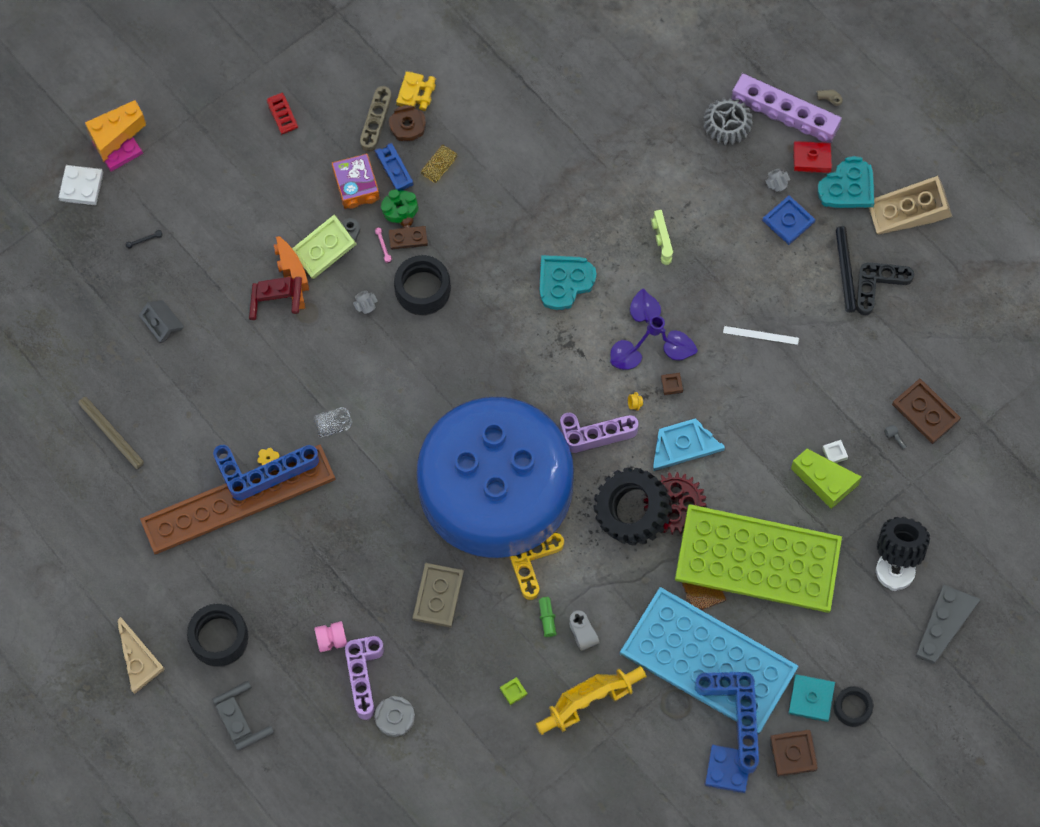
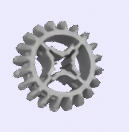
[703,97,753,145]

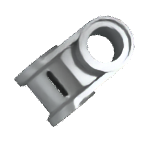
[569,611,599,651]

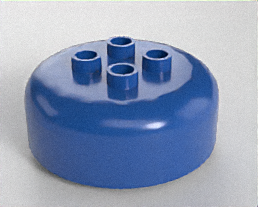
[417,397,574,558]

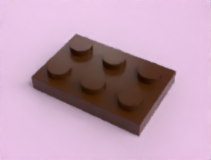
[892,378,961,444]

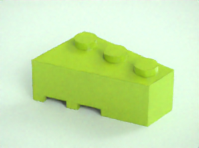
[791,449,862,509]

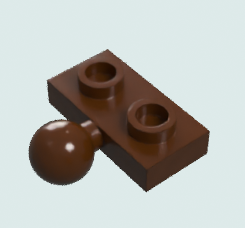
[389,217,428,250]

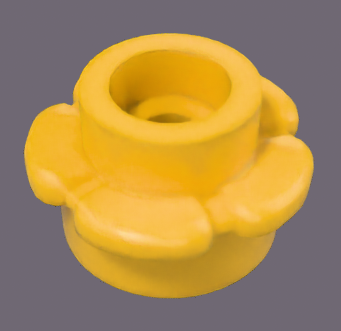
[628,392,643,411]

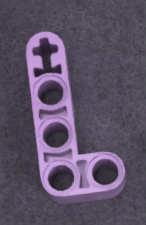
[560,413,638,453]
[345,636,384,720]

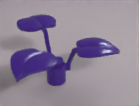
[610,288,698,370]

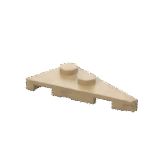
[118,617,165,694]

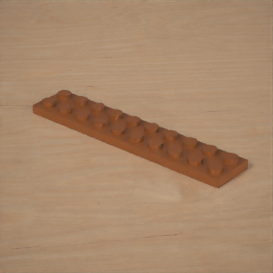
[140,444,336,555]

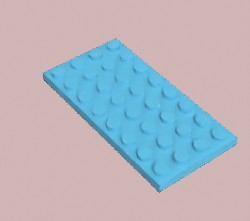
[620,587,798,735]

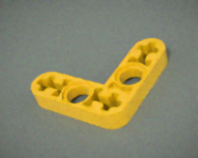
[510,533,564,600]

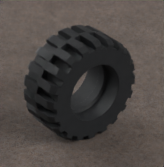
[593,467,672,545]

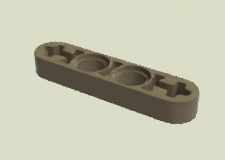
[360,86,391,152]

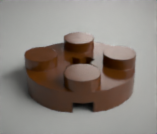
[389,105,426,141]

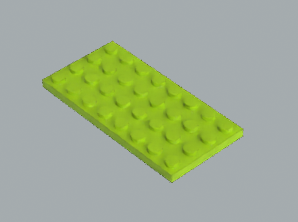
[674,504,842,613]

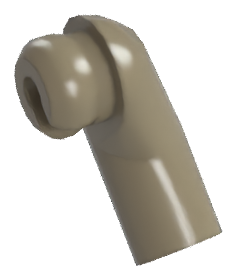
[817,90,843,106]

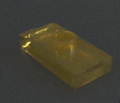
[421,144,457,183]

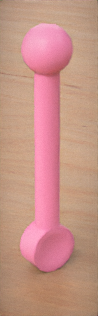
[375,228,392,263]

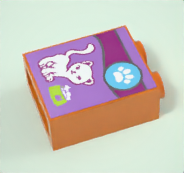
[332,154,380,209]

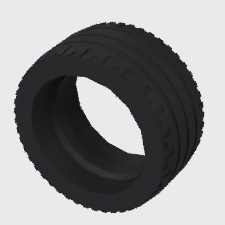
[394,255,451,315]
[187,603,248,667]

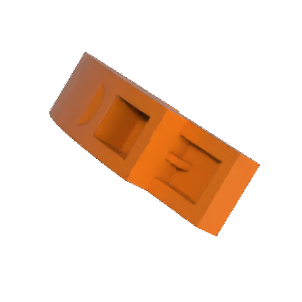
[274,236,309,310]

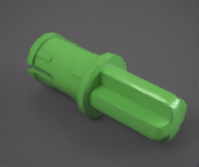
[539,597,557,637]

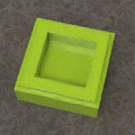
[500,677,527,706]

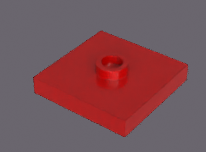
[793,141,832,173]

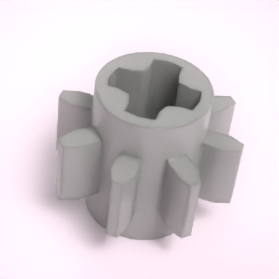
[765,169,790,192]
[353,290,378,314]

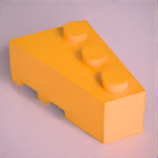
[85,100,146,162]

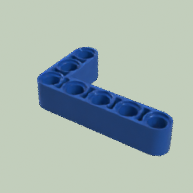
[213,445,319,500]
[695,672,759,774]

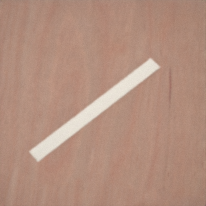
[723,326,799,345]

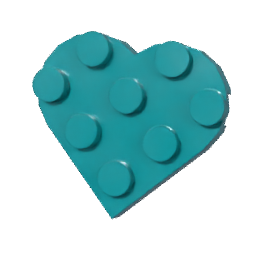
[817,156,874,208]
[540,255,597,310]

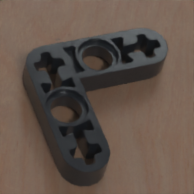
[857,262,914,316]

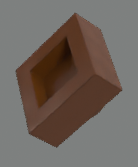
[661,373,683,395]

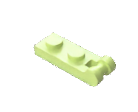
[651,210,673,265]

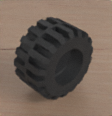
[877,517,930,568]

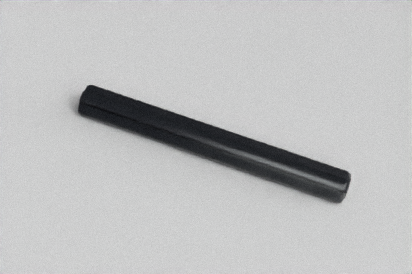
[836,226,856,313]

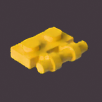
[396,71,436,111]

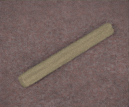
[78,397,144,469]

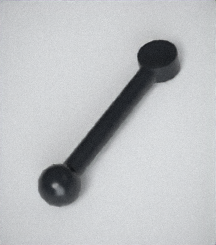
[125,230,163,249]

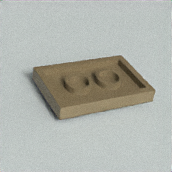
[413,563,464,628]

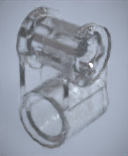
[313,407,352,437]

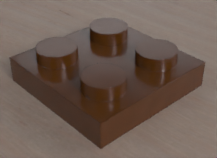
[770,730,818,777]

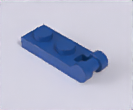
[375,143,413,191]

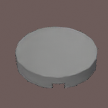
[375,696,415,737]

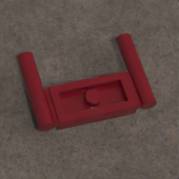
[249,277,302,320]

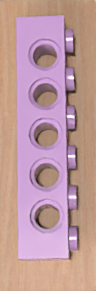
[732,73,842,143]

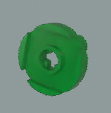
[381,189,419,223]

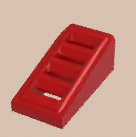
[267,93,298,135]

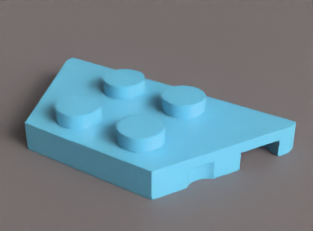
[653,418,725,471]

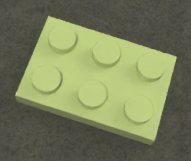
[292,215,357,279]

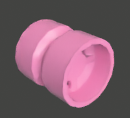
[315,621,347,652]

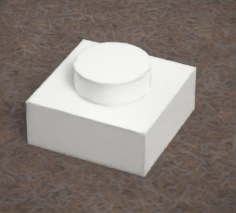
[822,440,848,463]

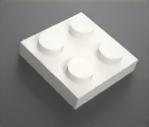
[59,165,103,205]

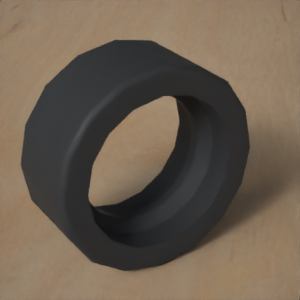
[834,686,874,727]

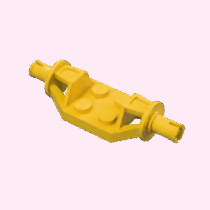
[535,666,646,735]

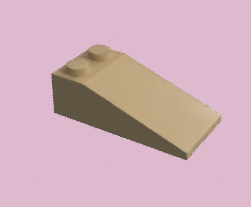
[869,176,952,234]

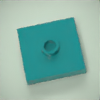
[788,674,835,722]

